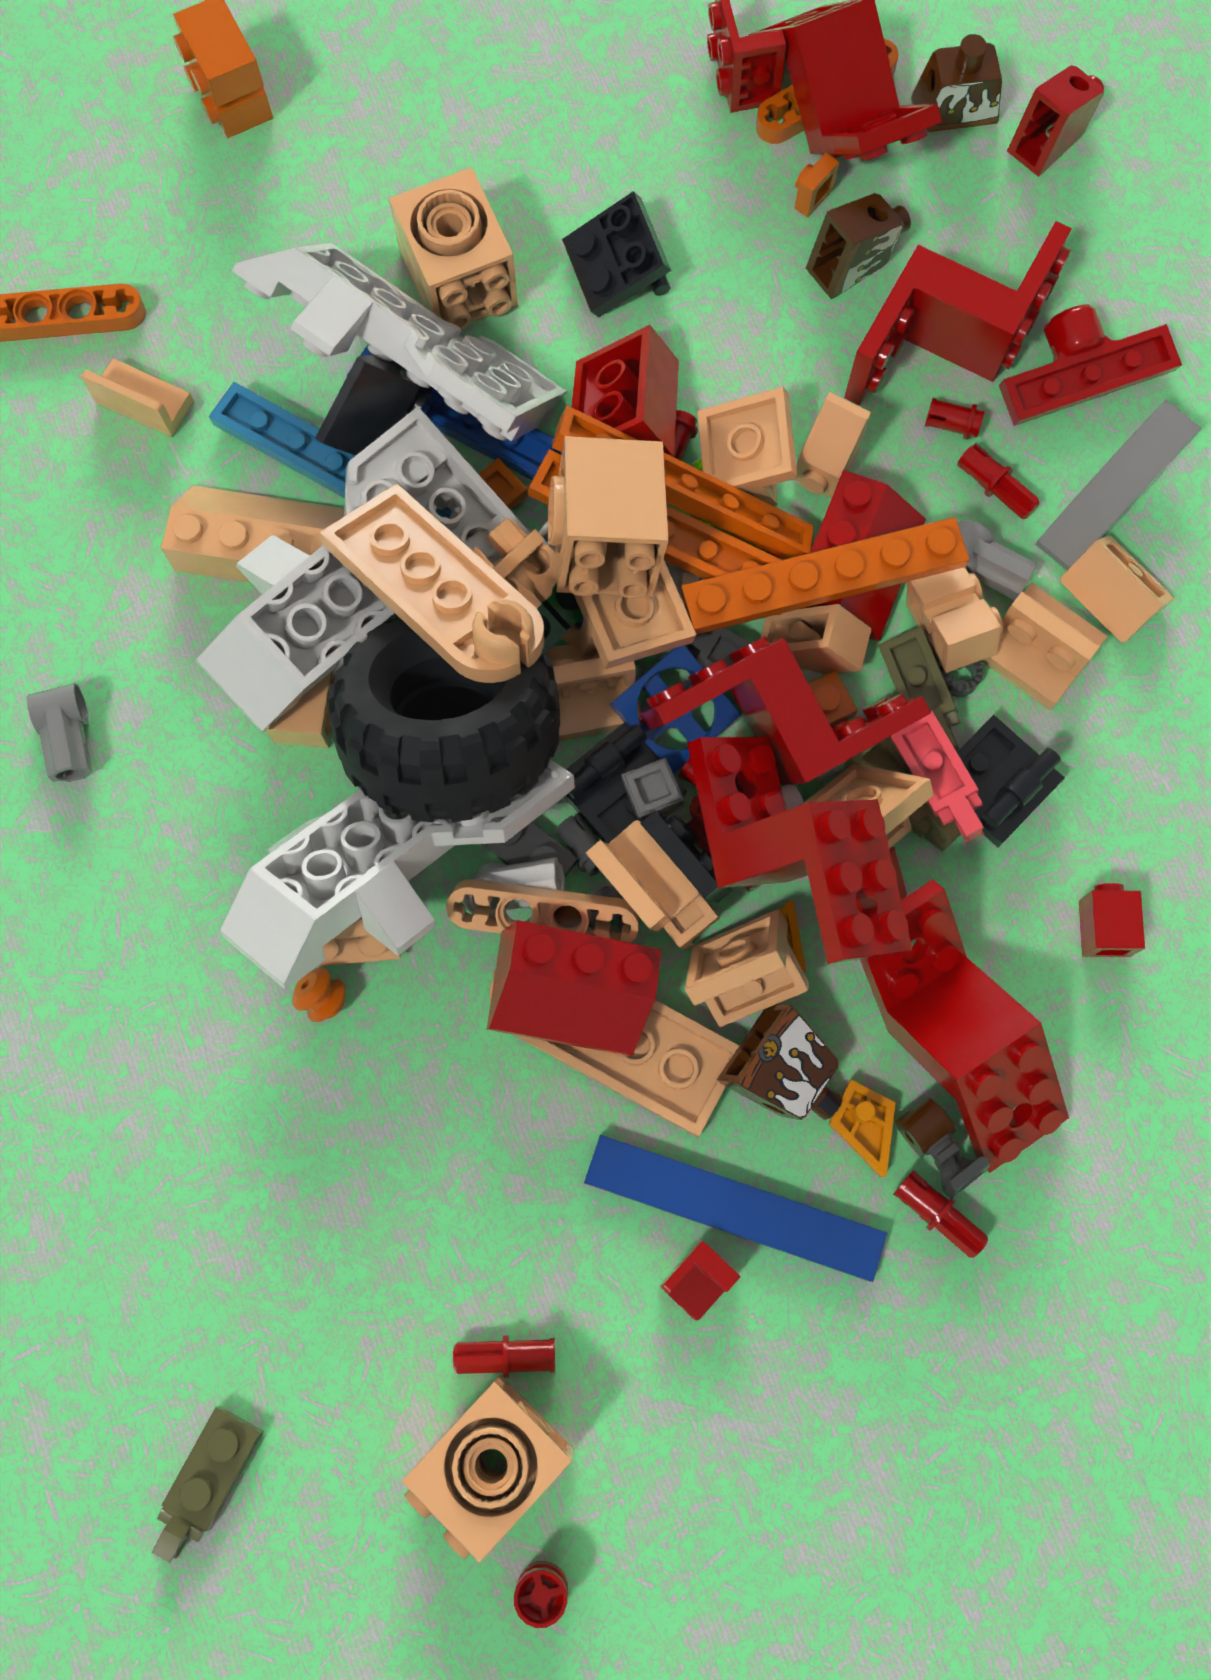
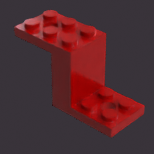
[748,0,942,161]
[844,221,1072,406]
[639,636,931,785]
[687,737,912,964]
[860,879,1069,1173]

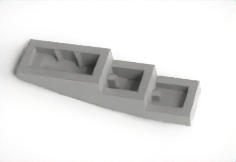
[1035,400,1201,570]

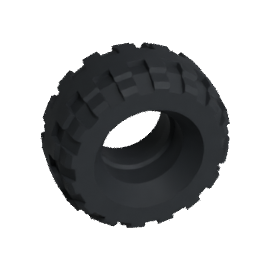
[328,619,560,823]

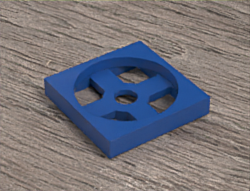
[609,646,741,774]

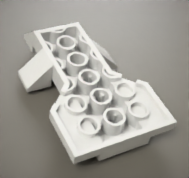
[232,243,567,442]
[196,406,530,733]
[220,718,575,990]

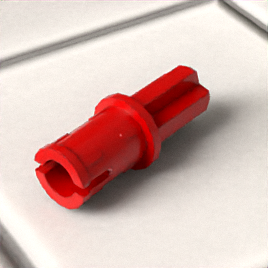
[957,443,1040,519]
[893,1170,988,1258]
[453,1335,555,1378]

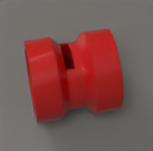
[514,1561,568,1628]

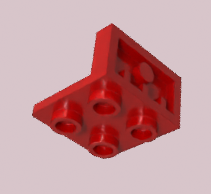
[707,0,786,113]

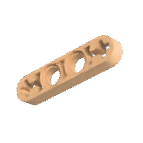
[446,879,640,943]

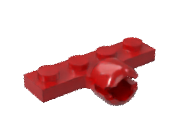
[999,304,1182,426]

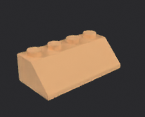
[161,485,344,583]

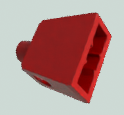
[1007,65,1104,177]

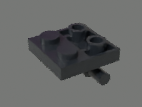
[562,191,671,317]
[957,715,1065,848]
[564,722,687,844]
[640,811,732,903]

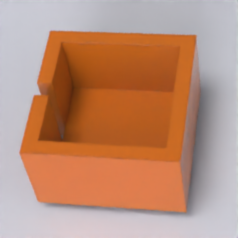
[173,0,273,139]

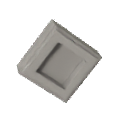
[621,758,684,821]

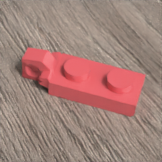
[889,710,984,843]

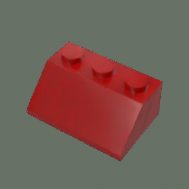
[571,325,679,457]
[801,470,926,642]
[486,920,662,1056]

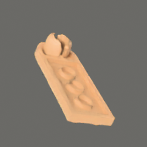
[320,484,544,683]
[490,970,739,1138]

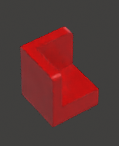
[659,1240,741,1320]

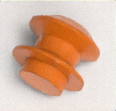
[292,967,346,1022]

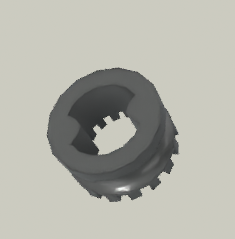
[940,661,984,697]

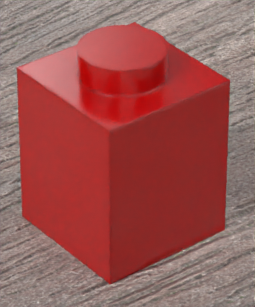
[1079,883,1145,957]

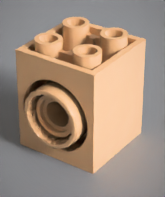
[389,167,518,330]
[548,436,669,598]
[402,1375,574,1563]

